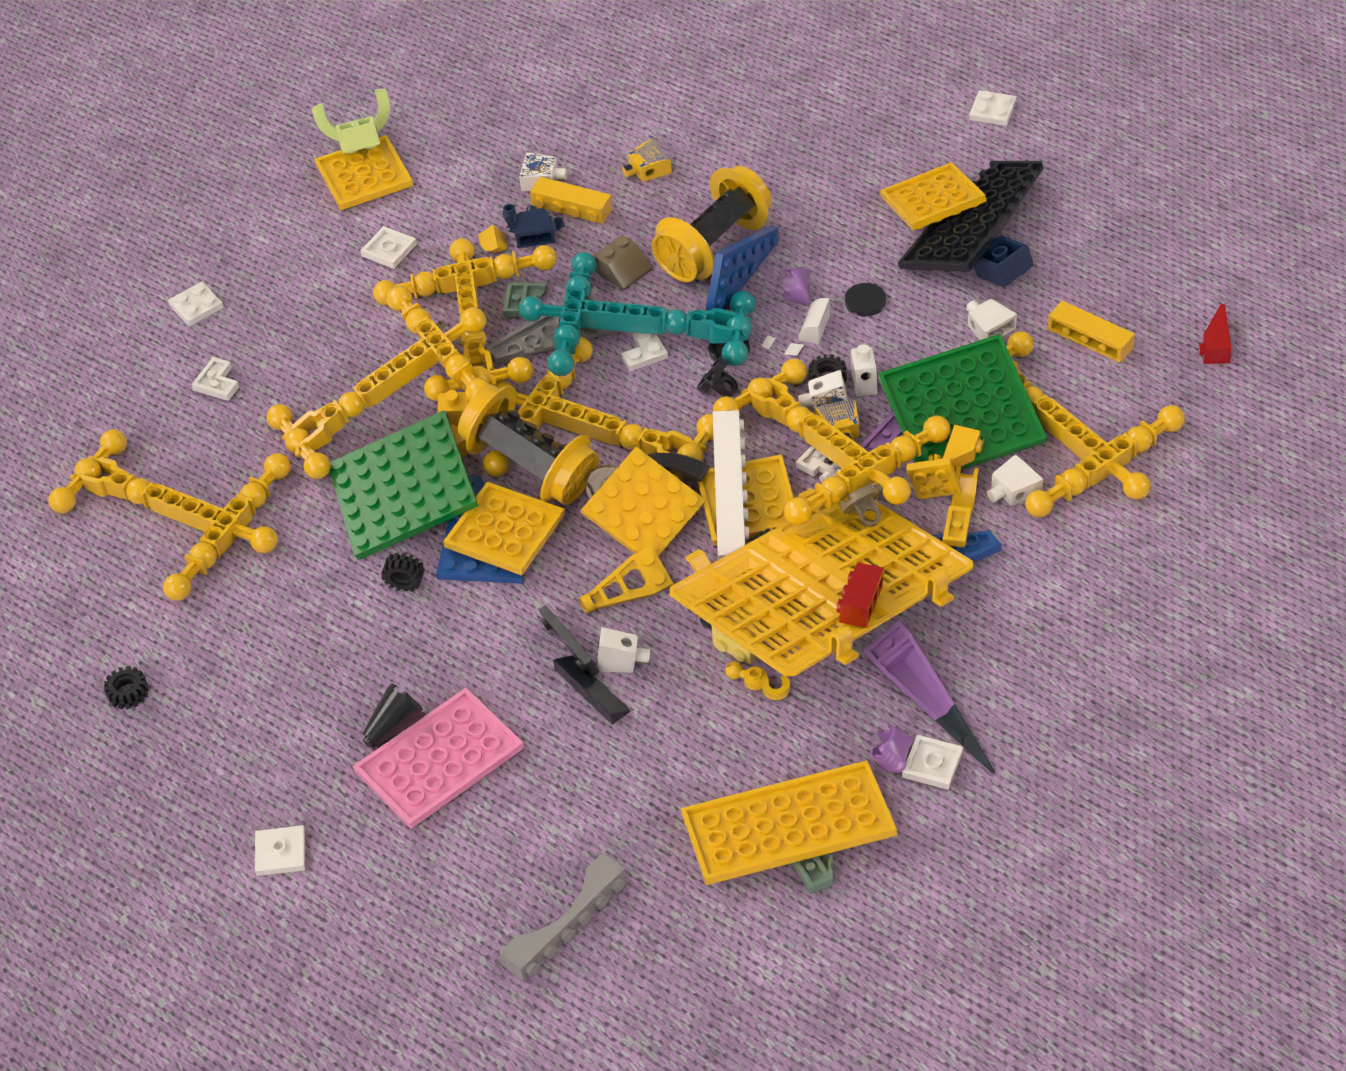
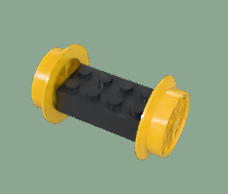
[652,166,772,282]
[458,384,600,505]

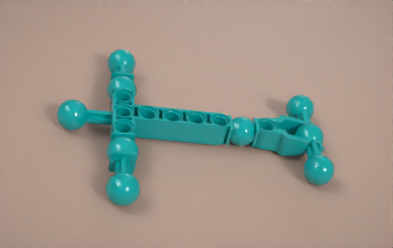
[518,252,756,377]

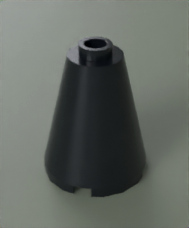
[362,683,426,749]

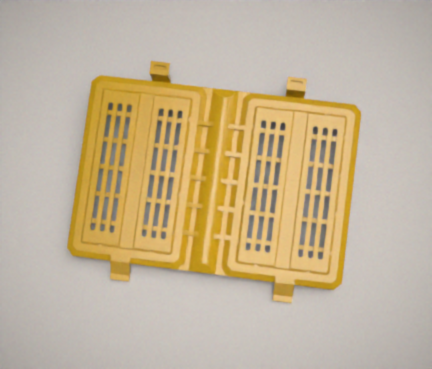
[669,488,973,676]

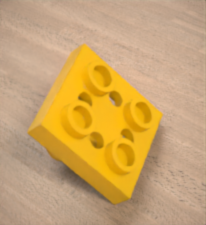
[906,454,961,499]

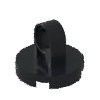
[696,356,738,397]

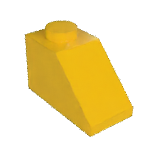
[943,425,983,469]

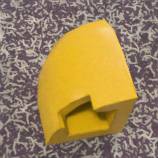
[478,225,508,253]

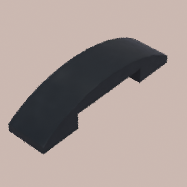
[647,453,710,482]

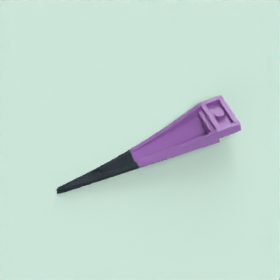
[864,620,995,773]

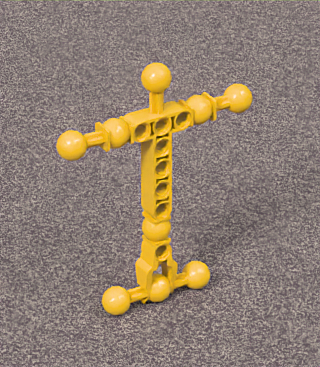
[373,238,557,401]
[266,286,490,479]
[1006,331,1185,518]
[483,337,714,483]
[713,358,951,526]
[48,429,291,601]

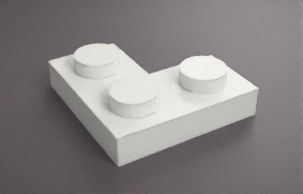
[621,332,668,371]
[192,357,239,401]

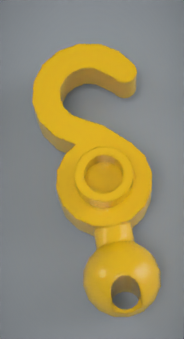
[725,661,790,700]

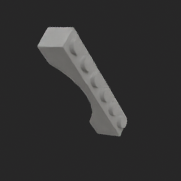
[499,853,626,982]

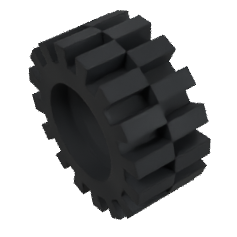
[808,354,847,384]
[381,552,425,592]
[104,666,149,709]

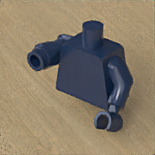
[502,204,565,248]

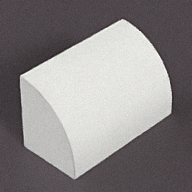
[798,298,830,344]

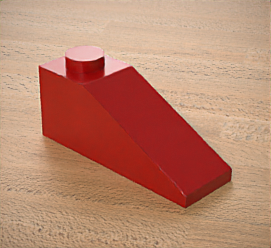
[1198,304,1231,364]

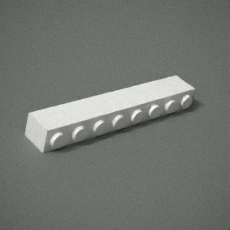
[713,411,749,560]

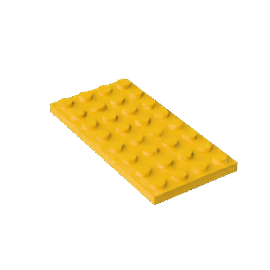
[681,760,897,885]

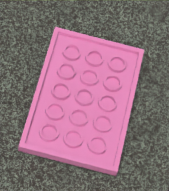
[353,688,524,829]

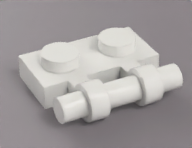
[796,446,840,482]

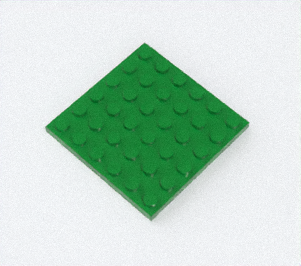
[878,334,1047,471]
[330,410,479,560]

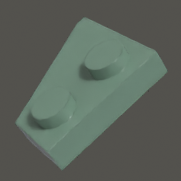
[503,282,548,317]
[791,852,833,894]

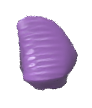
[782,267,810,306]
[870,725,915,773]

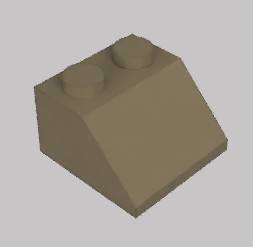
[593,234,652,291]

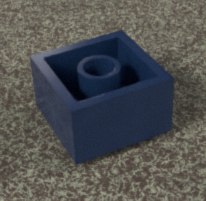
[974,235,1034,287]

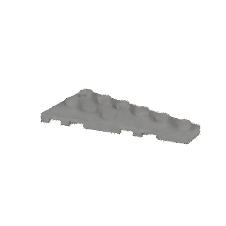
[485,294,615,364]

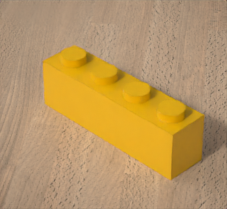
[530,177,613,224]
[1048,300,1135,363]

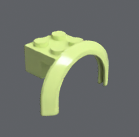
[311,89,390,154]

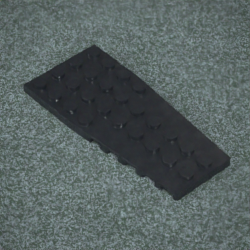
[897,161,1044,272]

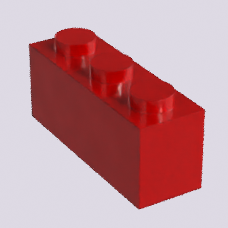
[836,562,884,628]

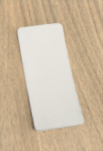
[762,336,804,356]

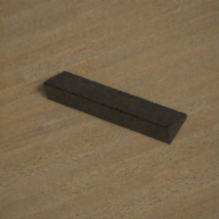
[553,655,630,725]

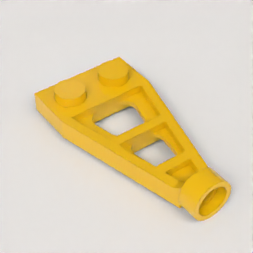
[578,545,673,614]

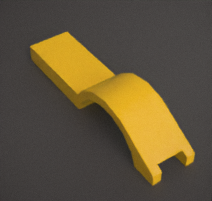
[943,466,979,548]

